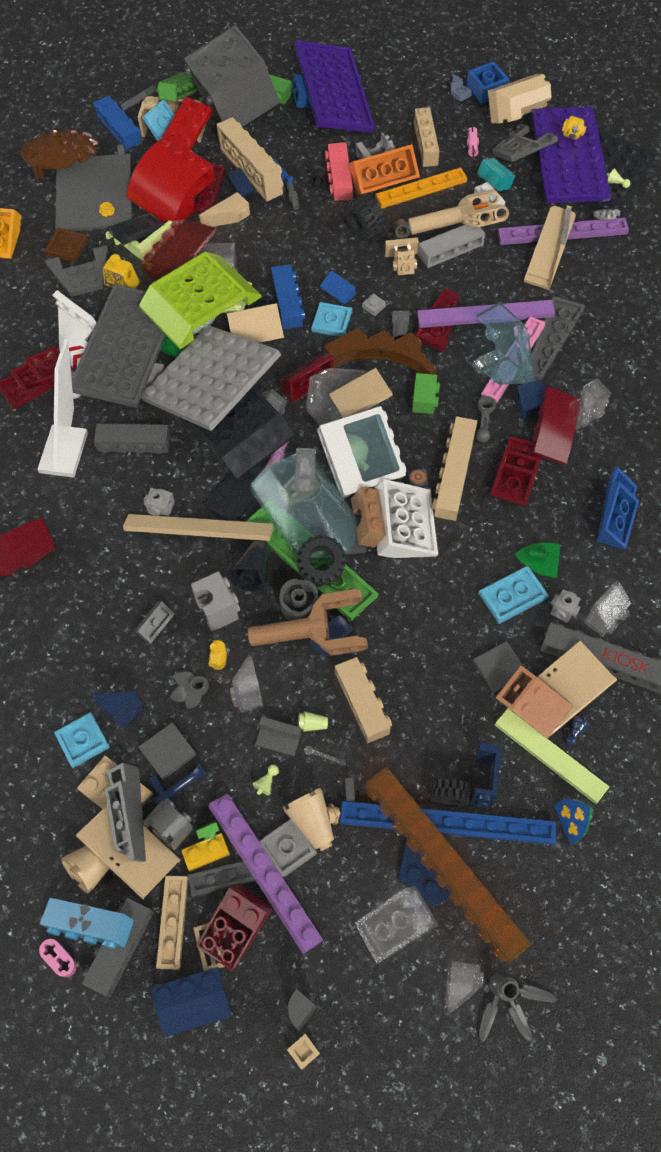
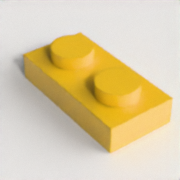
[181,833,230,872]

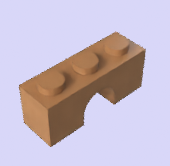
[351,486,385,548]

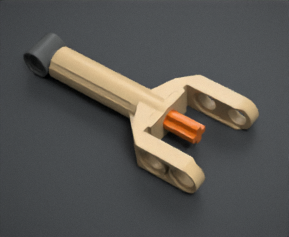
[393,189,509,239]

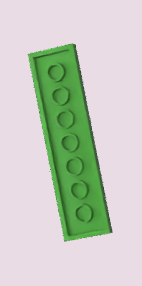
[245,499,378,621]

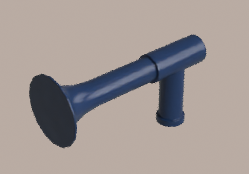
[149,760,209,805]

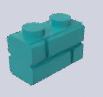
[477,158,515,191]

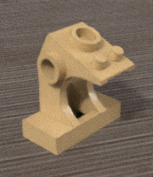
[385,238,419,275]

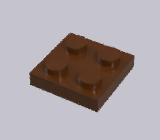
[44,228,88,263]

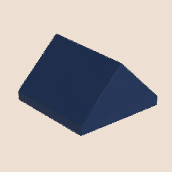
[94,691,143,729]

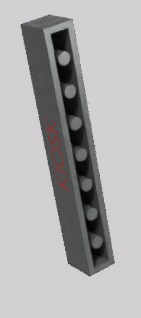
[540,622,661,694]

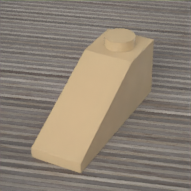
[199,192,250,228]

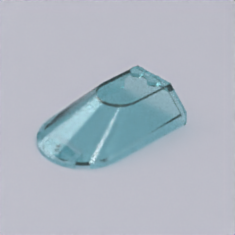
[251,452,358,561]

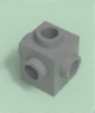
[144,488,175,517]
[550,589,581,623]

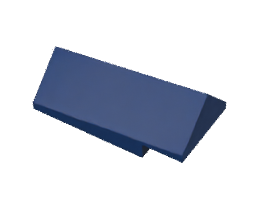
[597,466,639,549]

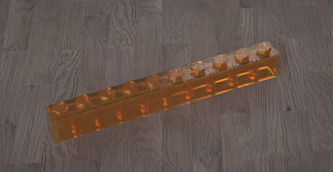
[366,767,532,965]

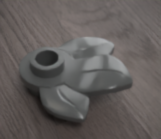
[170,672,209,709]

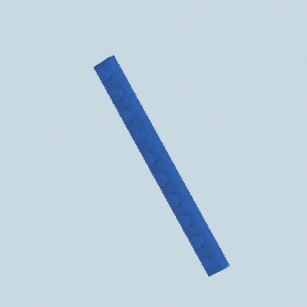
[340,801,556,845]

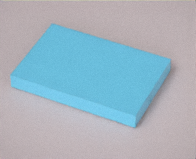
[478,566,549,624]

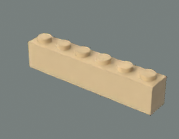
[432,417,477,521]

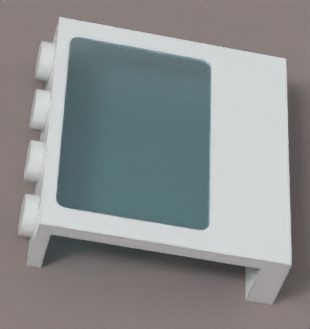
[317,406,406,499]

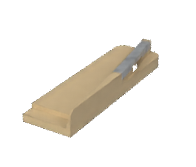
[524,205,576,290]

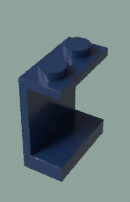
[470,742,502,808]

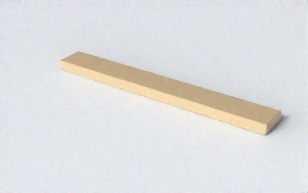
[123,514,274,541]

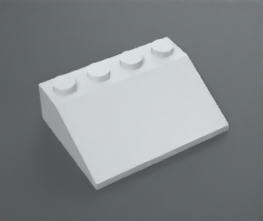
[373,479,438,558]

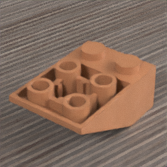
[496,666,573,739]

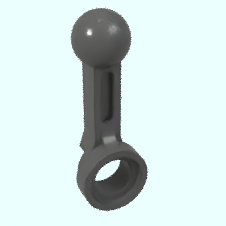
[476,396,496,443]

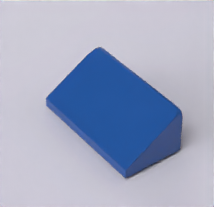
[320,271,355,305]

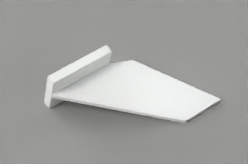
[38,339,88,477]

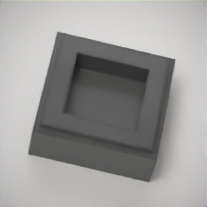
[345,778,355,802]

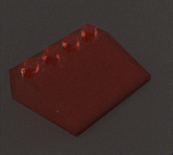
[140,219,217,280]

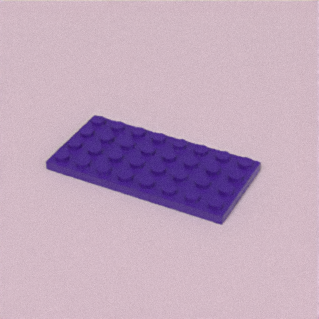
[294,40,375,133]
[531,107,611,203]

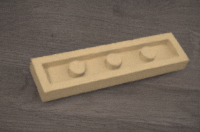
[156,876,188,970]

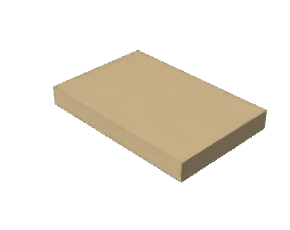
[227,303,284,343]
[329,368,393,418]

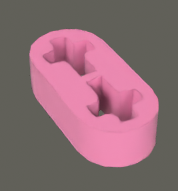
[39,939,77,977]

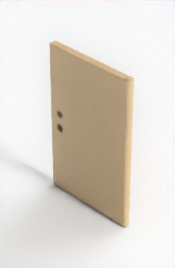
[537,641,617,735]
[76,806,181,899]

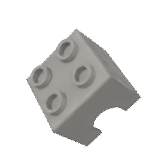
[191,572,241,631]

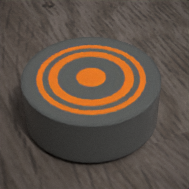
[409,469,427,487]

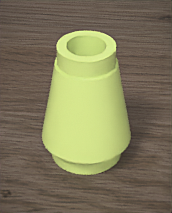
[298,711,328,732]

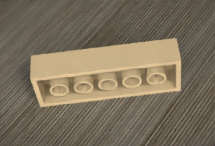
[216,117,283,201]

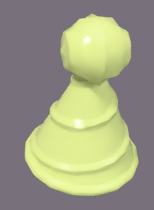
[607,168,630,188]
[253,765,279,795]

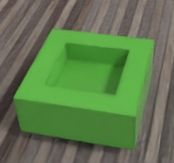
[196,820,219,840]

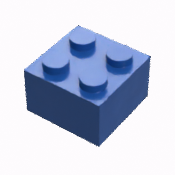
[466,61,509,104]

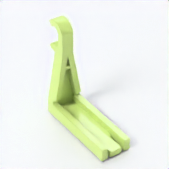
[105,220,177,261]

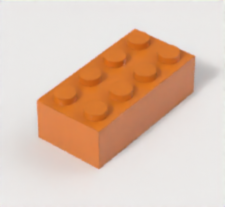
[348,144,420,196]

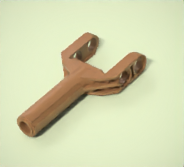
[248,589,368,656]

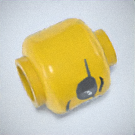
[561,116,586,140]

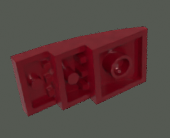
[0,346,73,410]
[532,386,579,465]
[490,436,541,506]
[0,518,56,577]

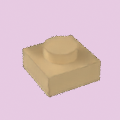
[287,1034,320,1070]

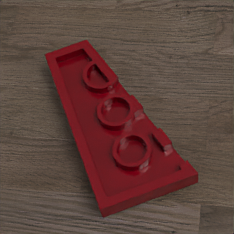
[415,289,459,352]

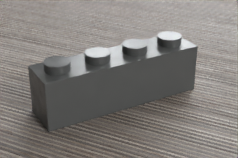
[94,424,171,454]
[82,898,154,998]

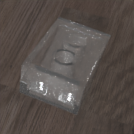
[354,886,439,964]

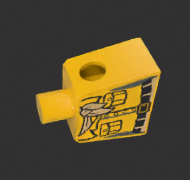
[103,254,140,289]

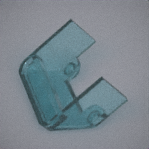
[476,302,535,385]

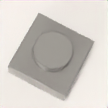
[362,293,386,316]

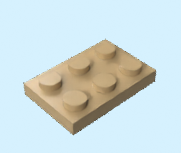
[77,756,153,809]

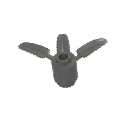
[479,972,557,1042]

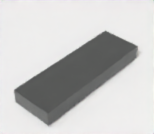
[188,861,256,898]

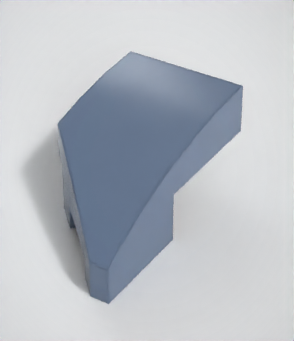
[451,75,472,101]

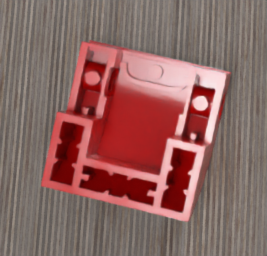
[126,135,214,228]

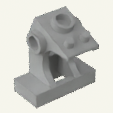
[356,132,396,160]

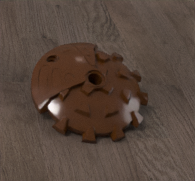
[21,129,98,179]

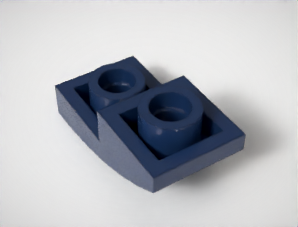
[226,168,255,198]
[309,615,354,656]

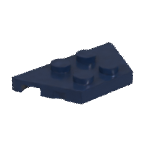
[399,830,476,907]

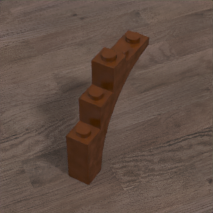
[324,328,436,375]

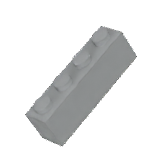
[418,225,485,268]

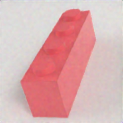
[325,143,353,201]

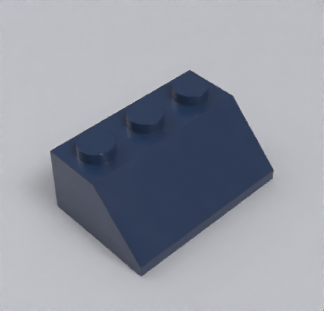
[151,967,232,1037]

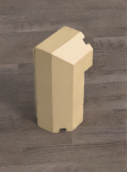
[488,74,551,123]

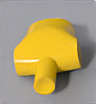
[208,640,227,670]

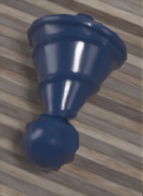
[565,716,591,746]

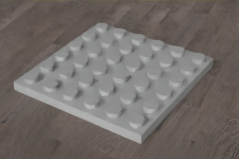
[141,325,281,431]

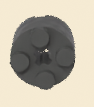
[279,579,319,621]
[143,798,193,851]

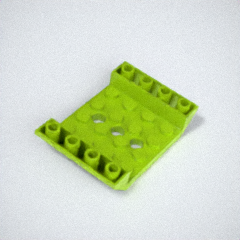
[139,251,262,349]

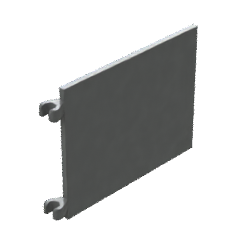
[55,144,132,231]

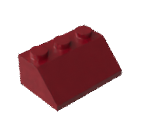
[279,354,334,404]

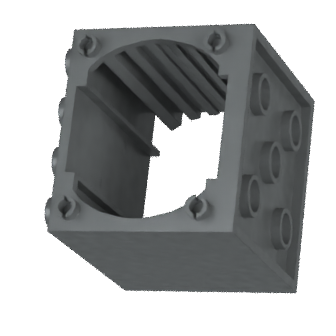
[184,25,279,127]

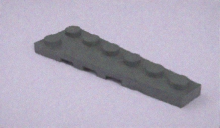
[524,296,585,381]

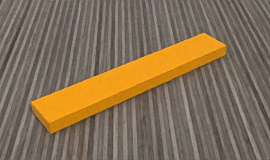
[375,168,467,209]

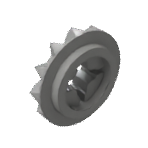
[593,209,620,220]

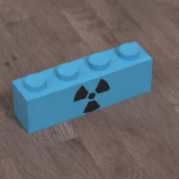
[40,898,134,949]

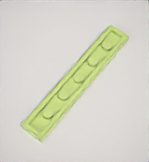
[495,709,609,804]

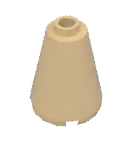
[283,788,334,851]
[62,846,112,894]

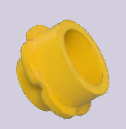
[99,202,115,217]

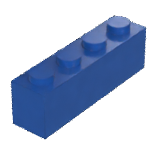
[93,96,141,150]
[271,264,305,329]

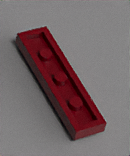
[195,165,226,215]

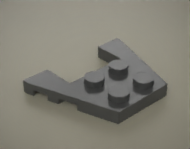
[493,123,558,162]
[45,245,109,297]

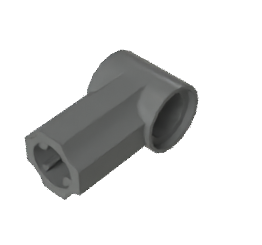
[392,310,410,340]

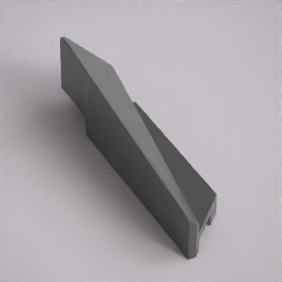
[104,763,146,863]

